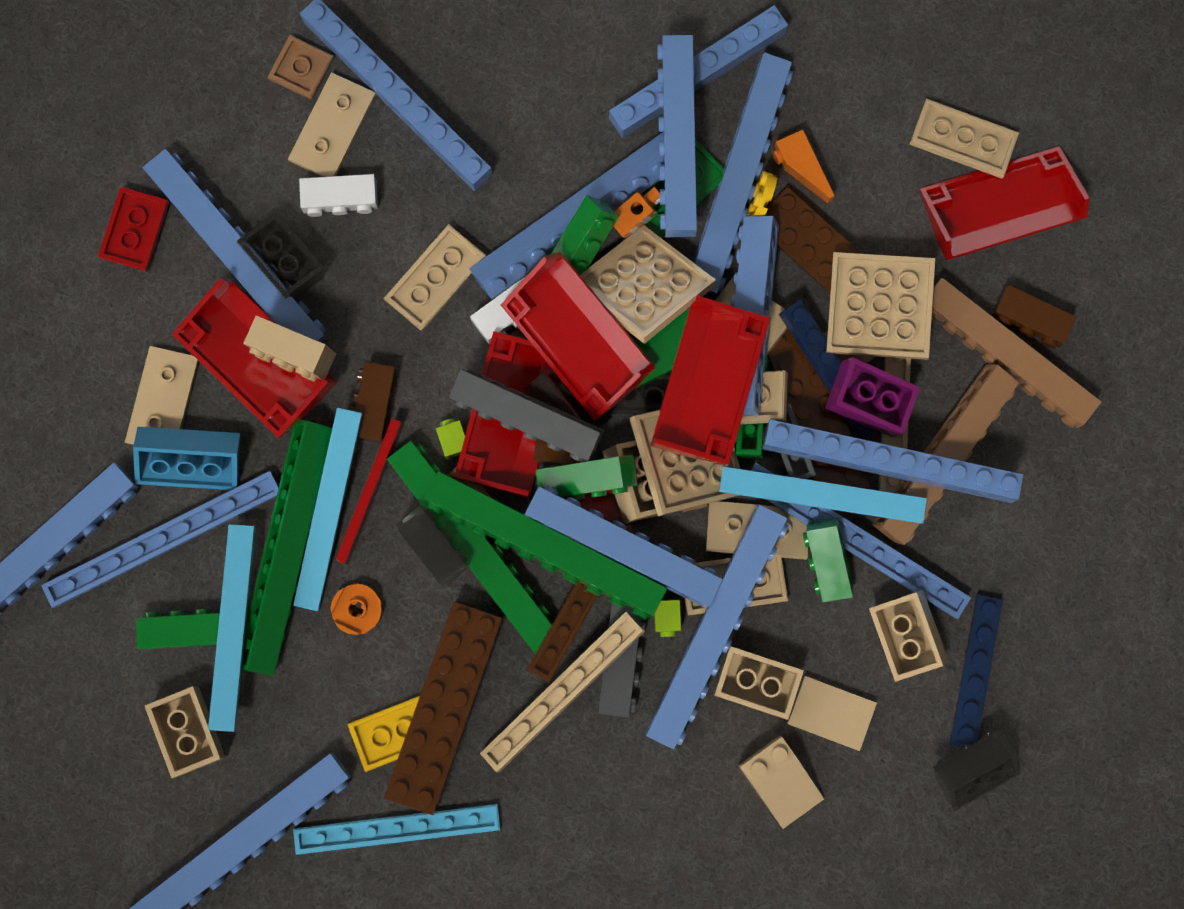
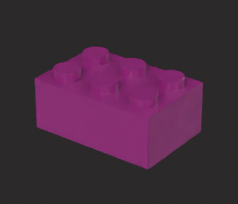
[825,357,920,437]

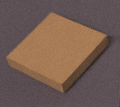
[268,35,334,100]

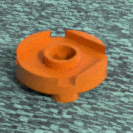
[331,584,382,635]

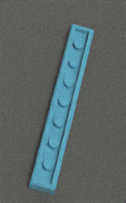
[293,408,363,611]
[719,467,927,524]
[208,524,256,732]
[293,804,501,855]

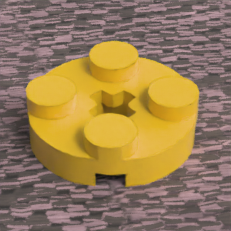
[747,171,778,216]

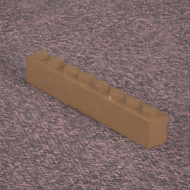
[932,278,1101,428]
[872,364,1019,545]

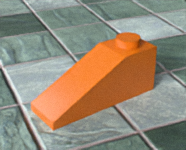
[772,130,835,204]

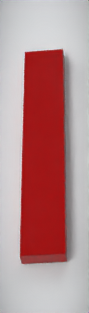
[336,419,403,565]

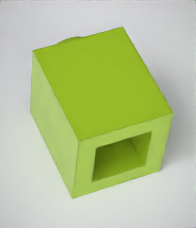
[436,419,465,459]
[654,600,681,637]

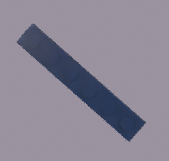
[778,299,876,439]
[949,595,1003,750]

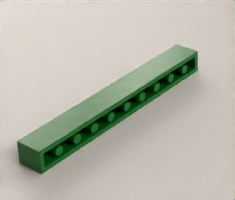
[242,420,332,676]
[387,441,552,654]
[424,471,667,620]

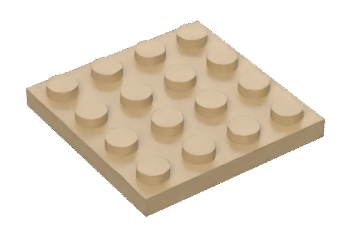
[580,225,716,344]
[826,252,935,360]
[629,410,740,516]

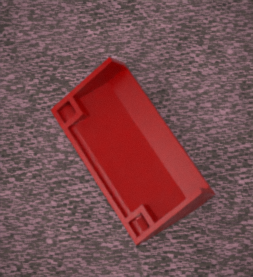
[920,146,1090,261]
[501,251,656,421]
[172,278,337,438]
[650,295,770,466]
[454,331,561,499]

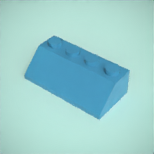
[133,426,240,490]

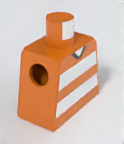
[613,186,660,238]

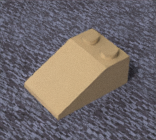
[738,736,824,829]

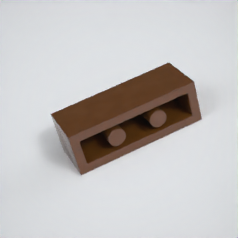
[991,285,1077,348]
[353,362,397,444]

